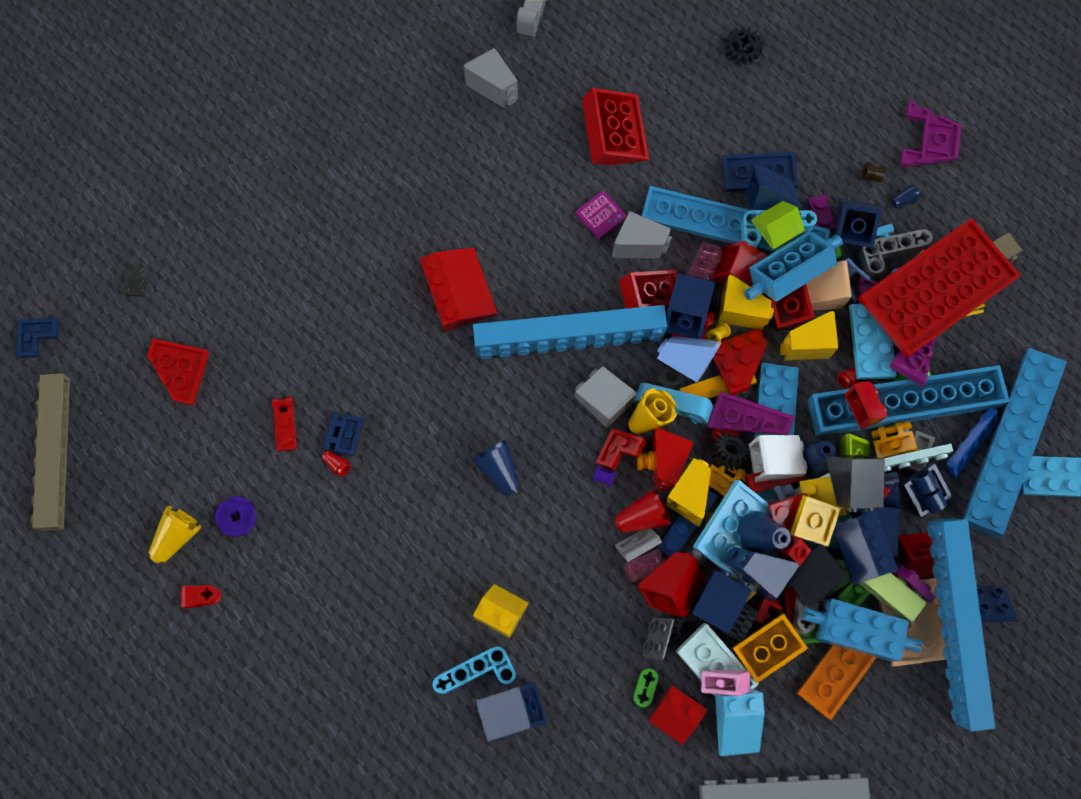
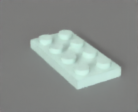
[676,623,759,696]

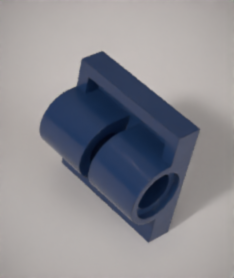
[900,463,952,517]
[977,586,1017,622]

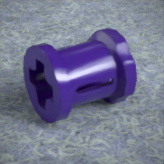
[593,465,616,488]

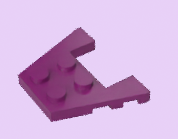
[900,101,961,167]

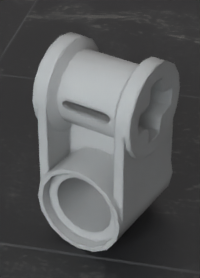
[793,594,819,634]

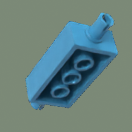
[744,231,843,302]
[802,599,923,662]

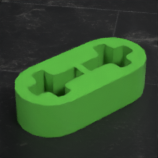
[633,669,658,707]

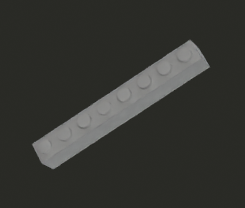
[699,773,870,799]

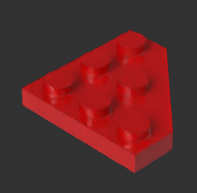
[712,328,767,396]
[147,339,210,406]

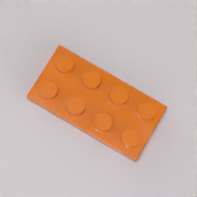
[796,645,877,720]

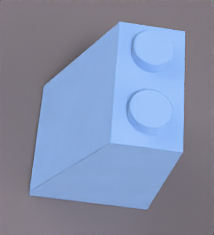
[657,336,722,382]

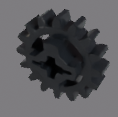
[724,26,763,65]

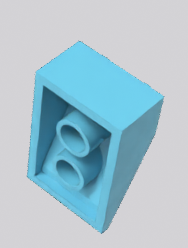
[715,689,764,756]

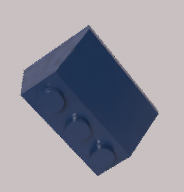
[833,512,898,585]

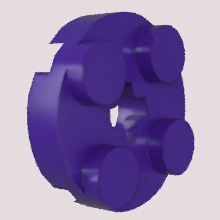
[215,497,257,537]

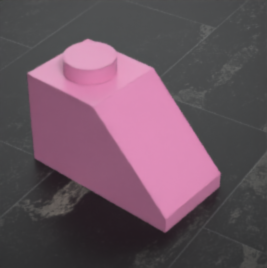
[701,670,750,696]

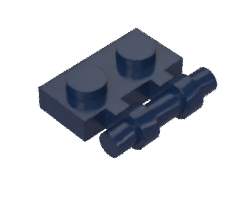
[322,412,364,457]

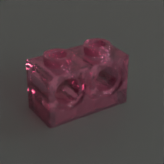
[688,242,722,281]
[621,549,665,585]

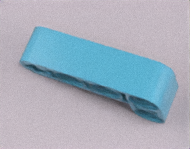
[741,210,817,248]
[634,383,714,427]
[433,646,516,694]

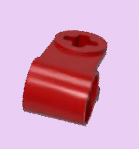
[180,585,221,608]

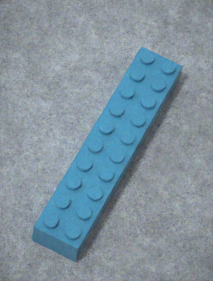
[473,305,667,359]
[962,348,1067,539]
[807,365,1010,437]
[927,518,995,731]

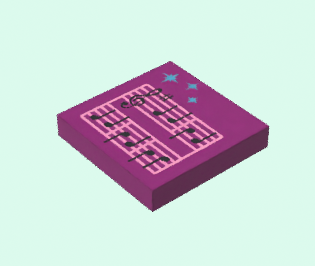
[575,190,627,240]

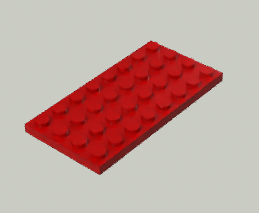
[858,218,1021,358]

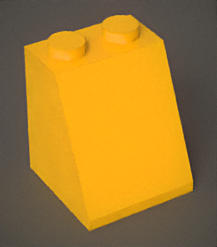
[718,275,774,330]
[780,311,838,361]
[666,458,711,527]
[473,584,529,639]

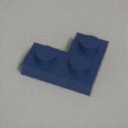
[16,318,59,358]

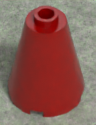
[614,488,671,533]

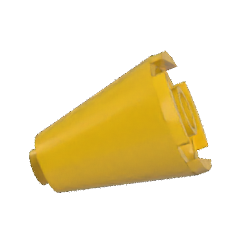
[628,388,677,435]
[148,506,201,563]

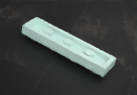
[884,444,953,472]

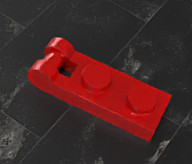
[272,396,297,452]

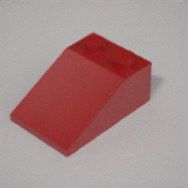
[619,270,677,309]

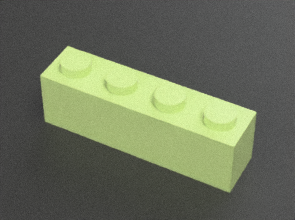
[844,566,927,622]

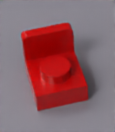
[754,598,783,625]

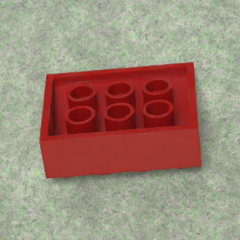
[582,88,649,165]
[420,248,498,332]

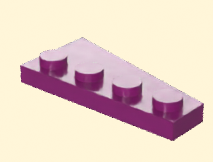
[889,338,936,387]
[707,391,795,435]

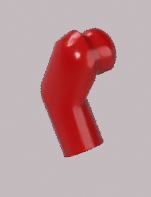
[711,429,741,441]

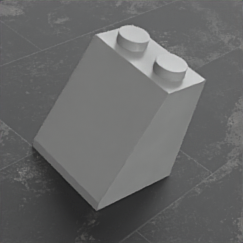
[464,48,518,107]
[612,211,672,258]
[575,366,637,428]

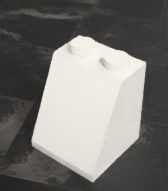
[749,435,807,482]

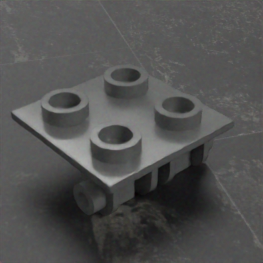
[643,617,674,661]

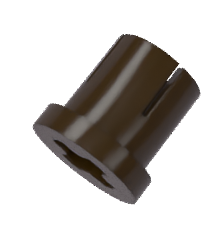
[861,162,885,182]

